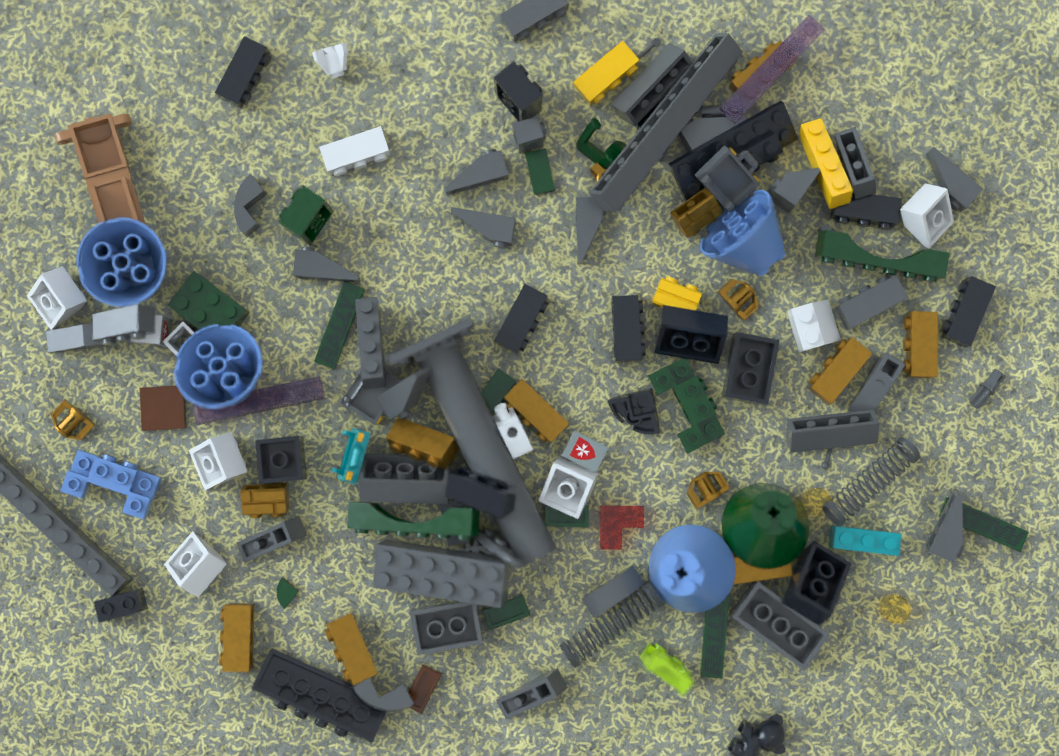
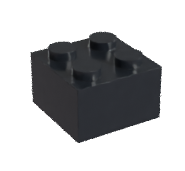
[255,436,307,484]

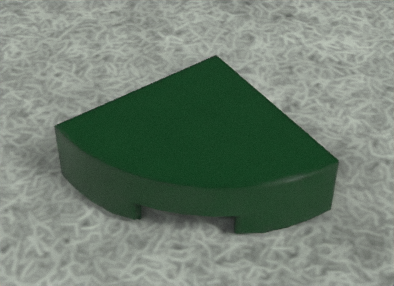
[277,578,299,609]

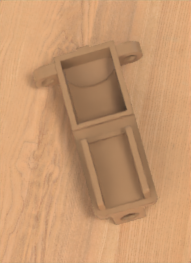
[54,113,146,225]

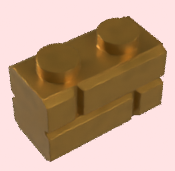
[670,188,723,238]
[240,483,289,518]

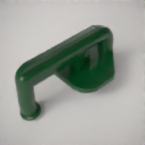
[576,118,627,169]

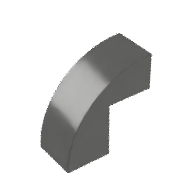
[234,174,267,237]
[582,565,645,617]
[353,678,414,712]

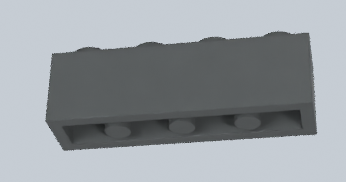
[611,43,692,126]
[355,297,387,389]
[786,409,879,453]

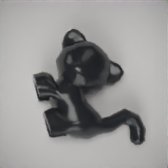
[728,714,786,756]

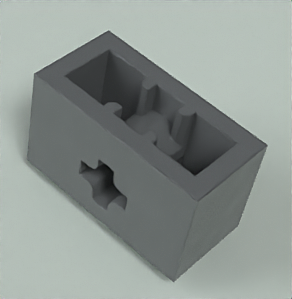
[512,117,546,153]

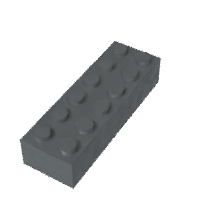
[373,539,511,608]

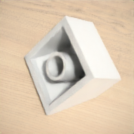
[900,183,954,248]
[27,266,87,330]
[787,299,841,352]
[189,432,248,490]
[539,456,599,519]
[164,531,227,597]

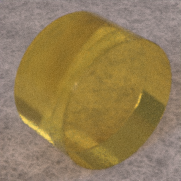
[800,487,831,516]
[878,594,911,624]

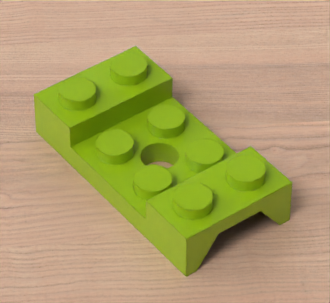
[639,642,694,696]

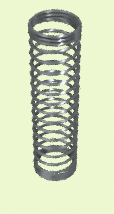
[822,437,921,527]
[559,582,664,668]

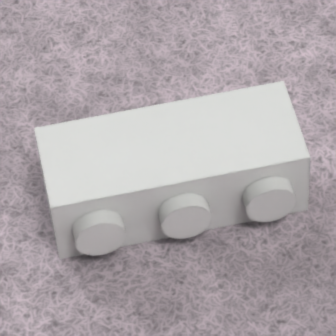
[319,126,391,176]

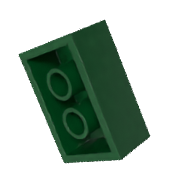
[278,185,334,246]
[167,271,250,330]

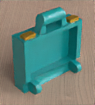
[331,428,371,484]

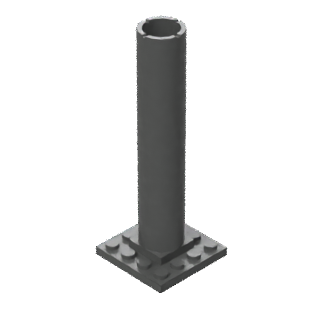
[387,317,556,565]

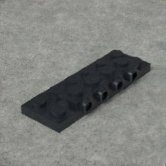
[668,100,798,201]
[251,648,386,744]

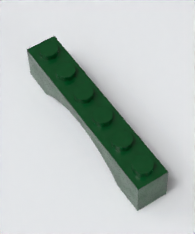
[814,230,950,282]
[347,502,480,540]

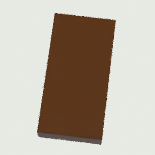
[408,664,442,714]

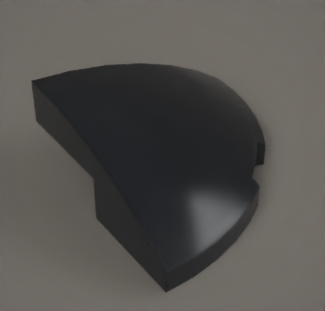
[608,388,660,434]

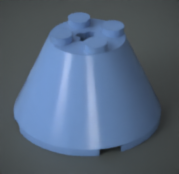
[700,190,786,276]
[76,218,167,307]
[174,324,262,409]
[649,525,736,613]

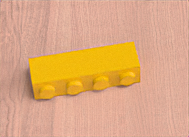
[799,118,853,209]

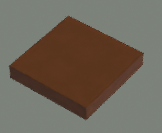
[140,385,187,431]

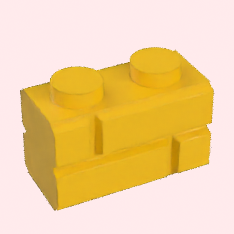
[651,276,702,310]

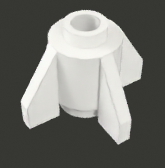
[312,42,348,78]

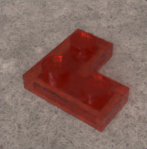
[600,505,644,550]

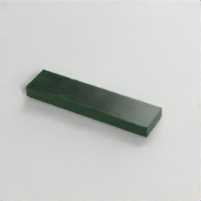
[314,281,365,369]
[938,497,1029,552]
[700,592,730,679]

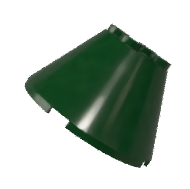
[721,483,809,569]

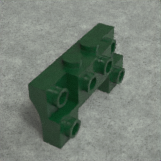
[647,358,725,454]

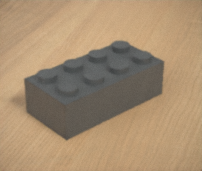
[358,453,451,504]
[729,581,830,670]

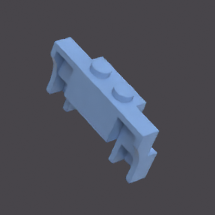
[60,450,163,519]

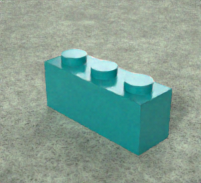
[829,525,902,556]

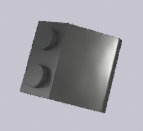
[768,168,820,213]

